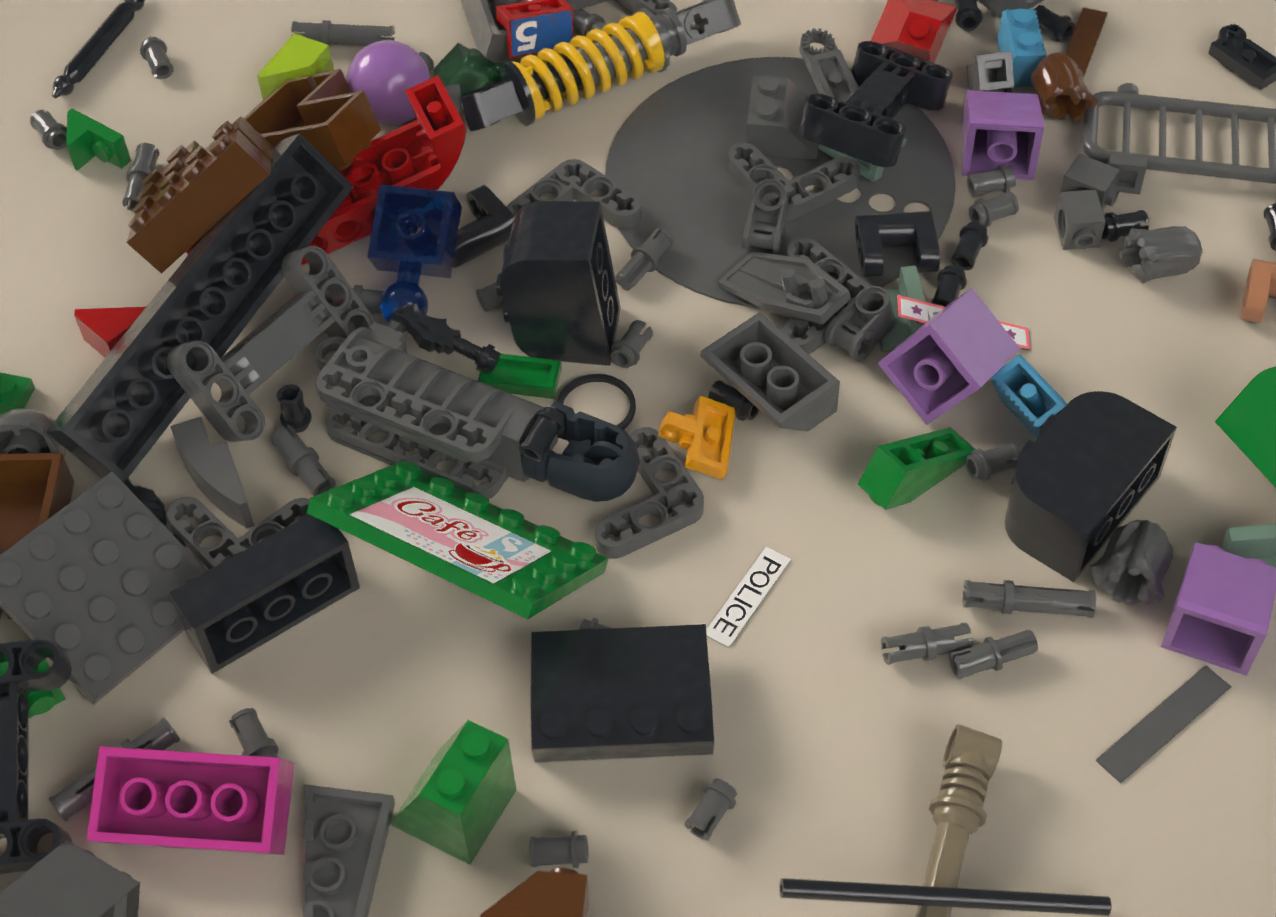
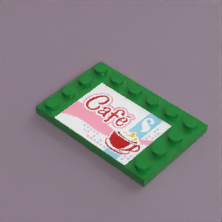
[307,461,609,619]

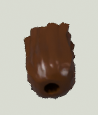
[1032,52,1099,123]

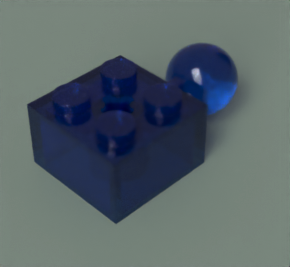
[367,184,462,323]

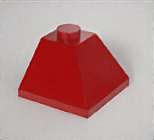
[871,0,957,63]

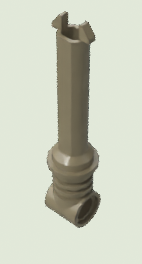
[915,724,1002,917]

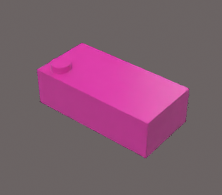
[87,746,294,855]

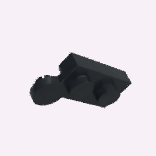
[1208,24,1276,90]

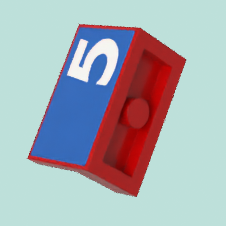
[496,0,573,58]

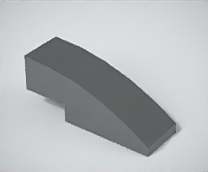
[170,417,255,528]

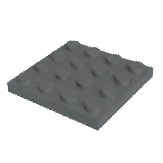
[0,471,207,705]

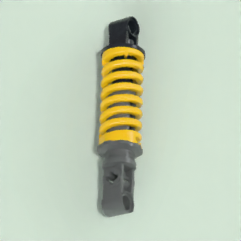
[458,0,741,131]

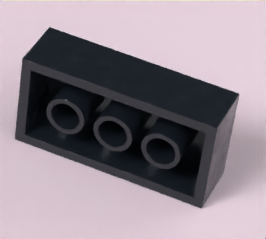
[169,514,360,674]

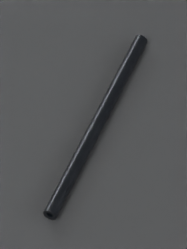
[779,878,1112,916]

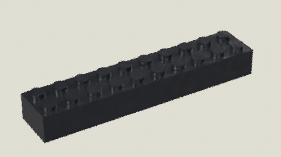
[46,133,354,483]

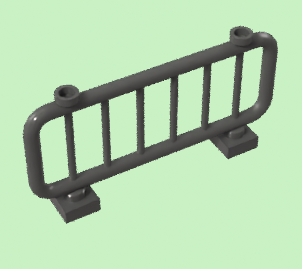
[1082,83,1276,194]

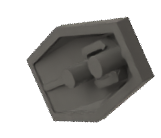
[717,251,851,324]

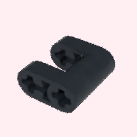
[420,185,514,268]
[855,211,940,277]

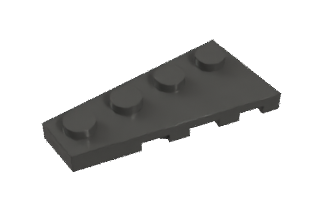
[304,784,395,917]

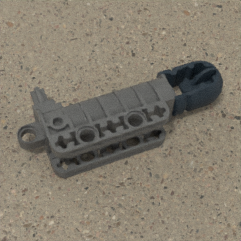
[315,306,640,502]

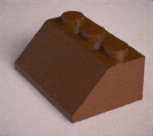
[480,868,592,917]

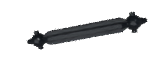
[52,0,145,98]

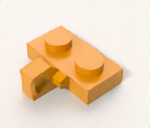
[658,395,736,480]

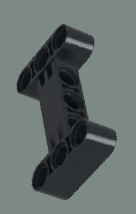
[798,41,953,167]
[0,639,72,874]

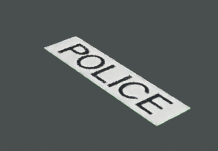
[706,547,791,647]

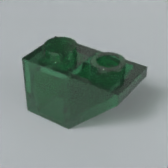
[432,43,502,95]

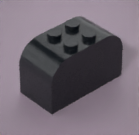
[496,201,621,366]
[1005,391,1177,582]

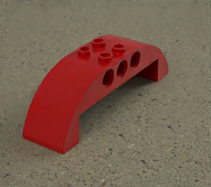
[186,75,467,265]

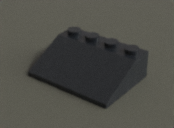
[531,624,714,762]

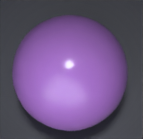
[346,40,430,126]

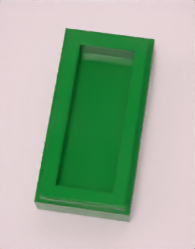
[477,354,562,399]

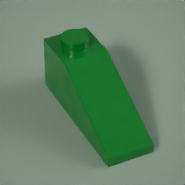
[858,427,975,510]

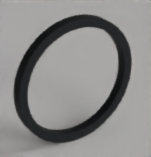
[557,374,636,430]

